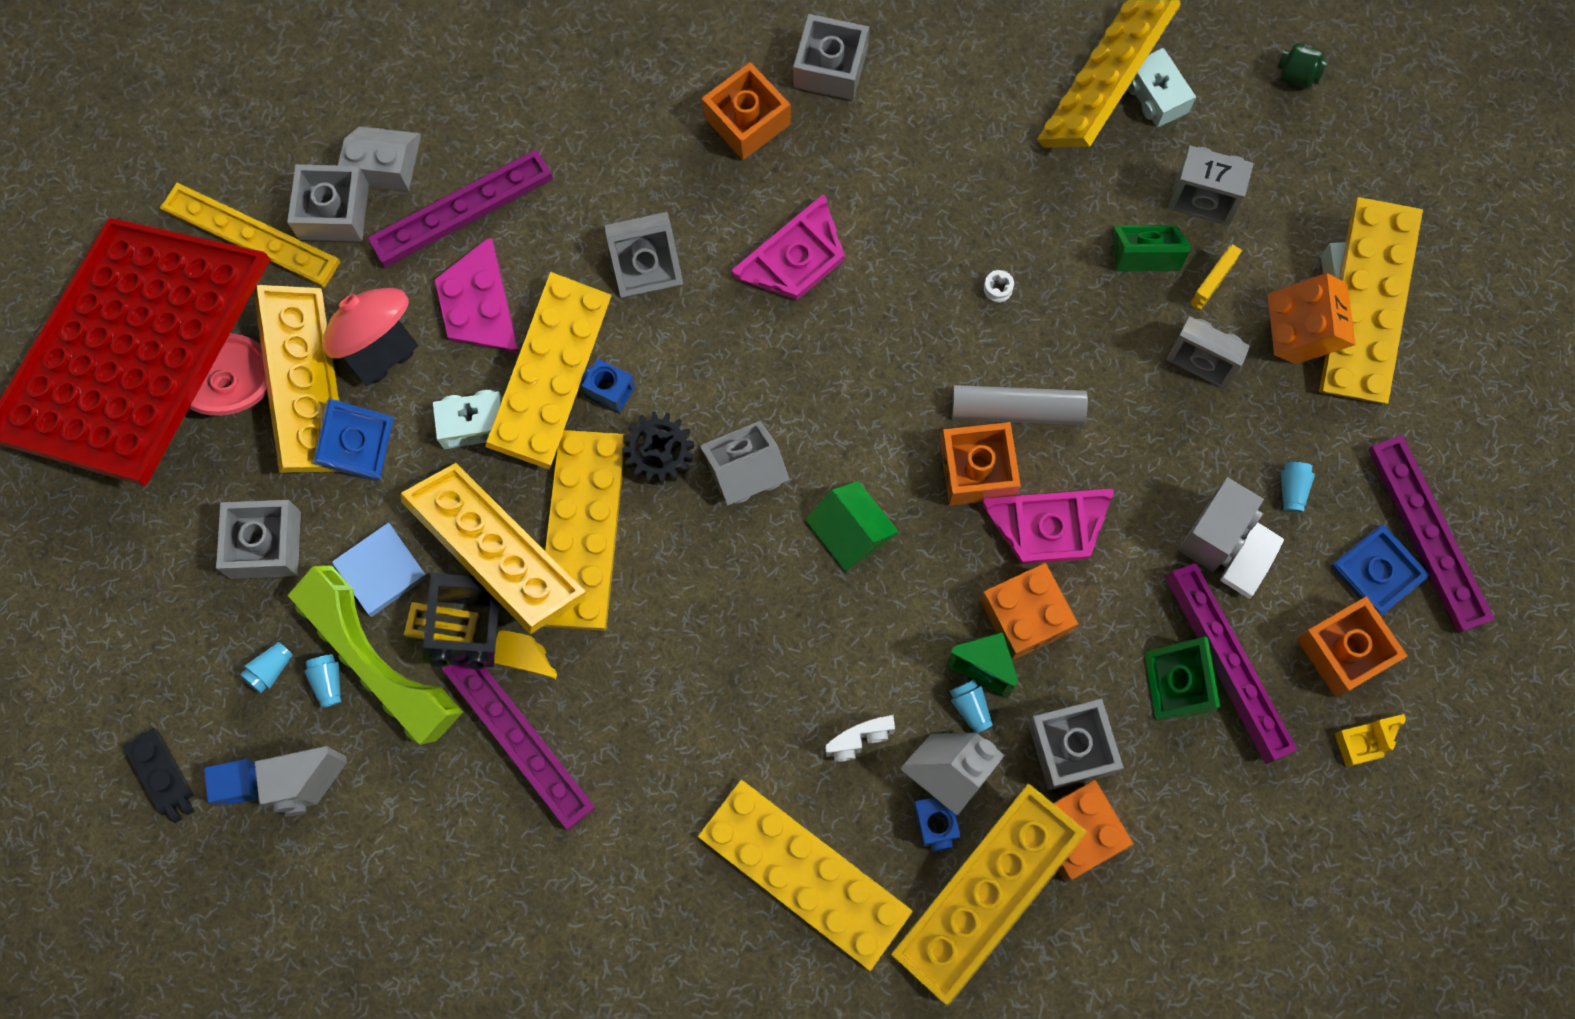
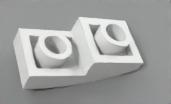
[1220,522,1284,599]
[825,715,895,762]

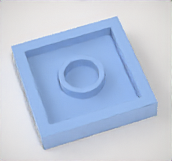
[332,523,428,617]

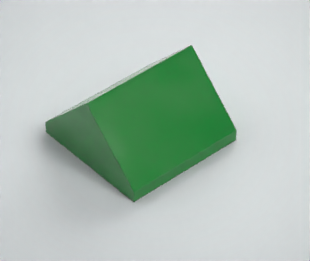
[1113,225,1190,272]
[805,481,899,572]
[946,632,1018,699]
[1144,637,1220,720]

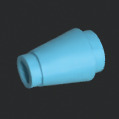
[1280,462,1315,513]
[240,642,293,694]
[304,654,341,708]
[950,679,993,733]

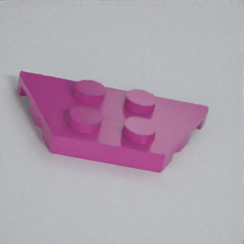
[731,195,844,301]
[435,238,519,353]
[982,489,1114,565]

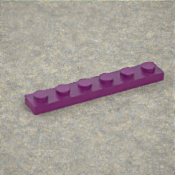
[368,149,553,268]
[1368,435,1495,634]
[1165,563,1298,765]
[441,665,597,831]

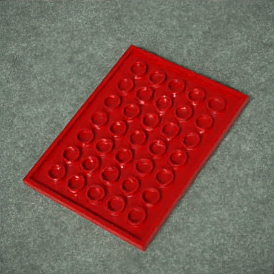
[0,217,271,487]

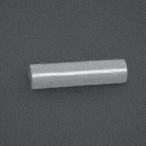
[952,385,1088,425]

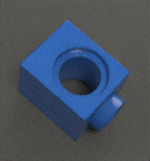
[581,359,636,414]
[204,759,259,807]
[913,797,960,852]

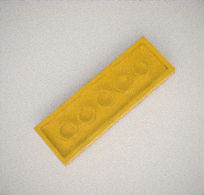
[1037,0,1181,148]
[1319,197,1423,405]
[485,272,612,470]
[253,285,340,473]
[543,430,626,631]
[401,463,586,634]
[698,779,913,971]
[891,784,1088,1005]

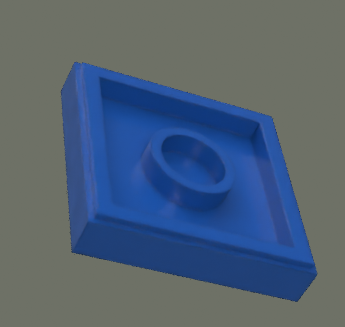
[311,398,394,481]
[1330,524,1431,616]

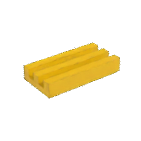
[1190,244,1242,311]
[404,602,480,643]

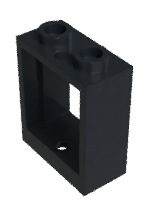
[423,573,499,670]

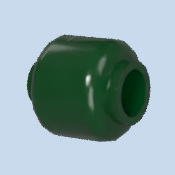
[1277,43,1328,89]

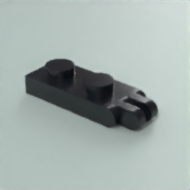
[123,728,195,823]

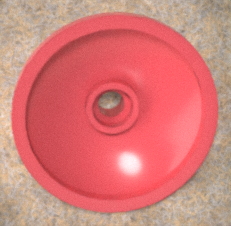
[322,288,409,358]
[189,333,268,416]

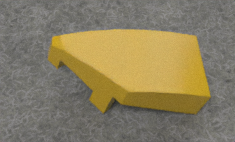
[494,629,557,679]
[1334,714,1406,767]

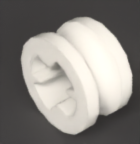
[984,270,1014,302]

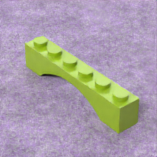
[288,566,463,745]

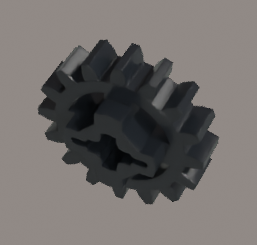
[622,412,694,485]

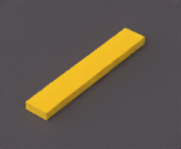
[160,183,340,288]

